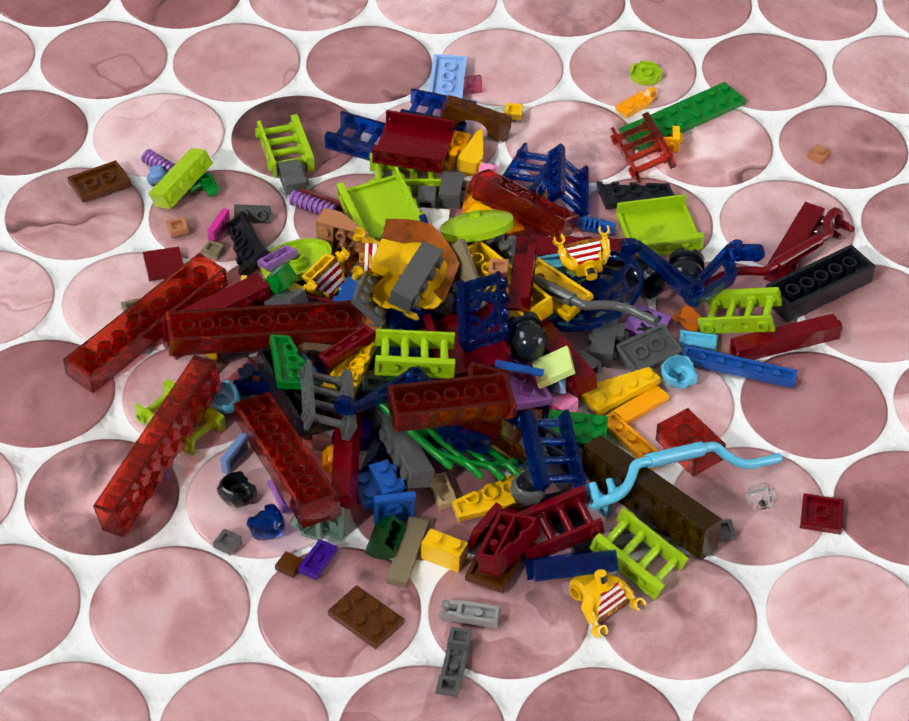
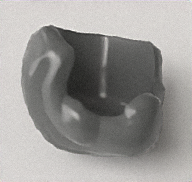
[510,469,546,506]

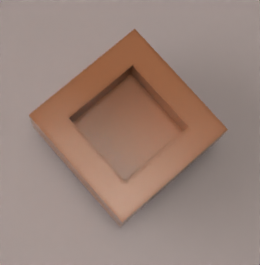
[807,144,831,165]
[166,217,189,238]
[488,259,509,278]

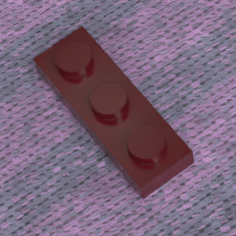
[318,324,376,368]

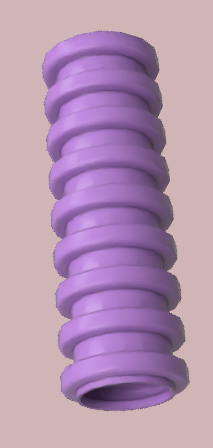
[141,149,175,173]
[289,190,338,215]

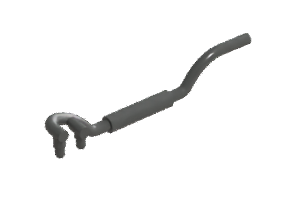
[485,233,659,326]

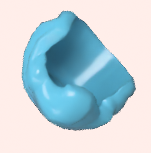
[661,354,698,389]
[204,380,241,415]

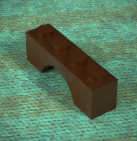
[440,94,512,142]

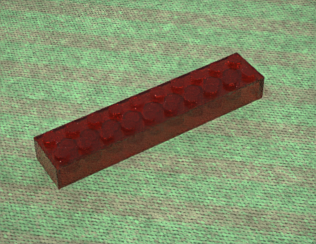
[63,252,228,393]
[165,300,363,356]
[93,355,222,537]
[233,392,342,529]

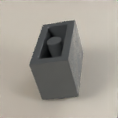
[438,171,467,209]

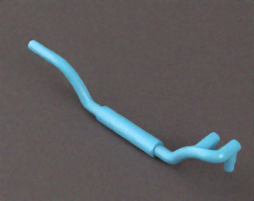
[589,441,783,511]

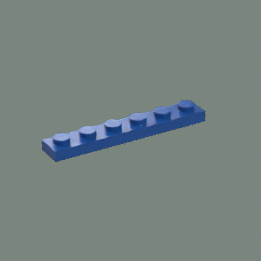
[682,345,798,389]

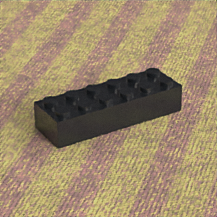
[766,244,875,322]
[257,342,335,437]

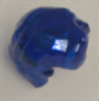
[246,504,285,541]

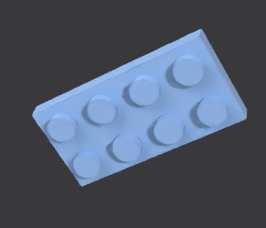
[428,54,467,102]

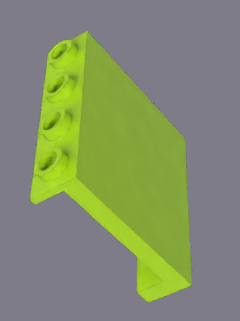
[336,167,424,240]
[616,194,704,257]

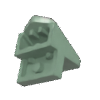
[290,487,346,541]

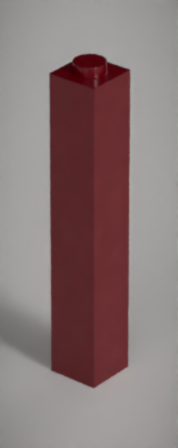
[729,313,842,360]
[330,405,362,510]

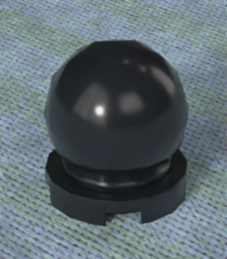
[668,248,705,295]
[622,254,669,300]
[504,311,549,361]

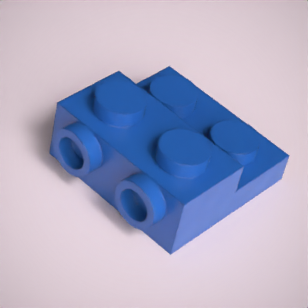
[358,459,405,510]

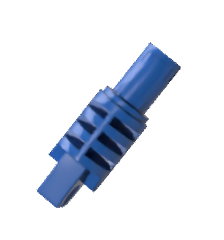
[565,214,616,235]

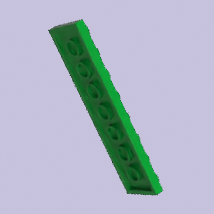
[619,82,746,152]

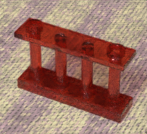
[610,112,676,183]

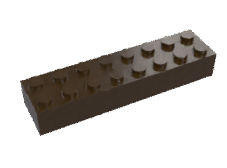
[581,435,722,561]

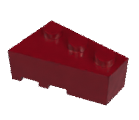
[476,510,541,576]

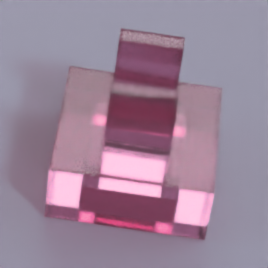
[464,74,482,95]

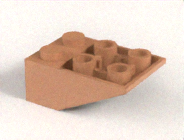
[316,208,368,259]

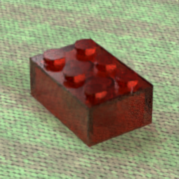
[655,408,726,477]

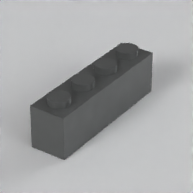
[388,241,444,312]

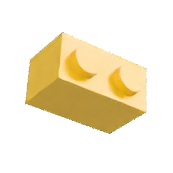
[421,528,468,573]

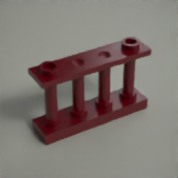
[516,485,605,564]

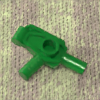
[188,173,220,197]

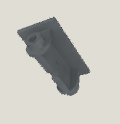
[234,204,271,223]

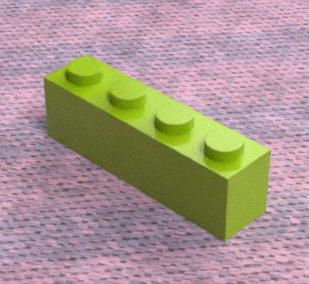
[148,148,213,209]

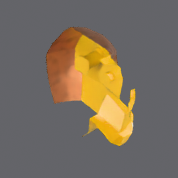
[369,219,459,321]

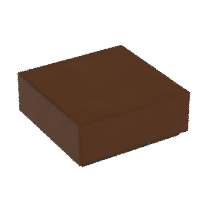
[275,551,304,578]

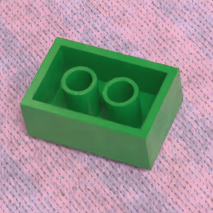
[547,409,609,449]

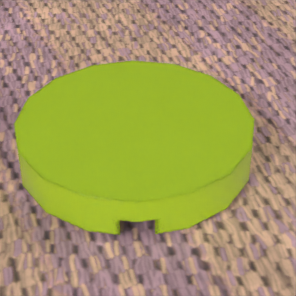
[629,60,663,86]

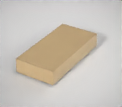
[429,472,457,510]

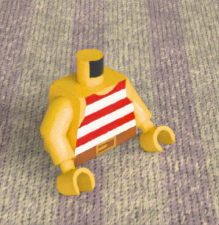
[553,225,611,281]
[351,227,384,282]
[301,247,350,298]
[581,569,646,638]

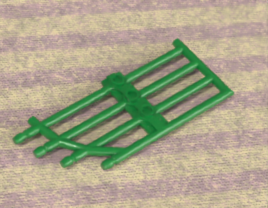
[359,376,521,482]

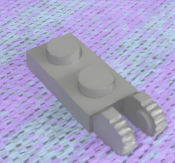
[439,599,501,629]

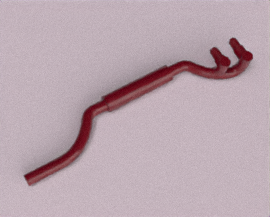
[696,207,855,293]

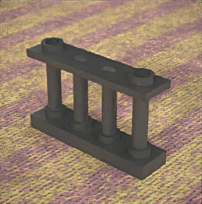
[298,359,357,441]

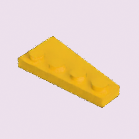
[321,339,377,397]
[578,367,661,415]
[452,467,525,522]

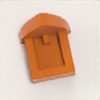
[671,303,701,332]

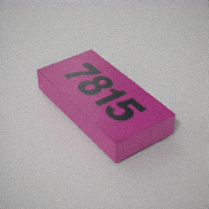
[207,208,230,242]

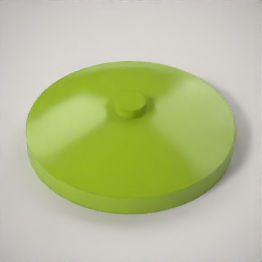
[440,210,514,242]
[260,238,333,282]

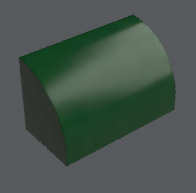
[364,514,407,560]

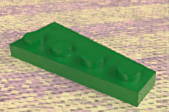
[269,334,318,390]

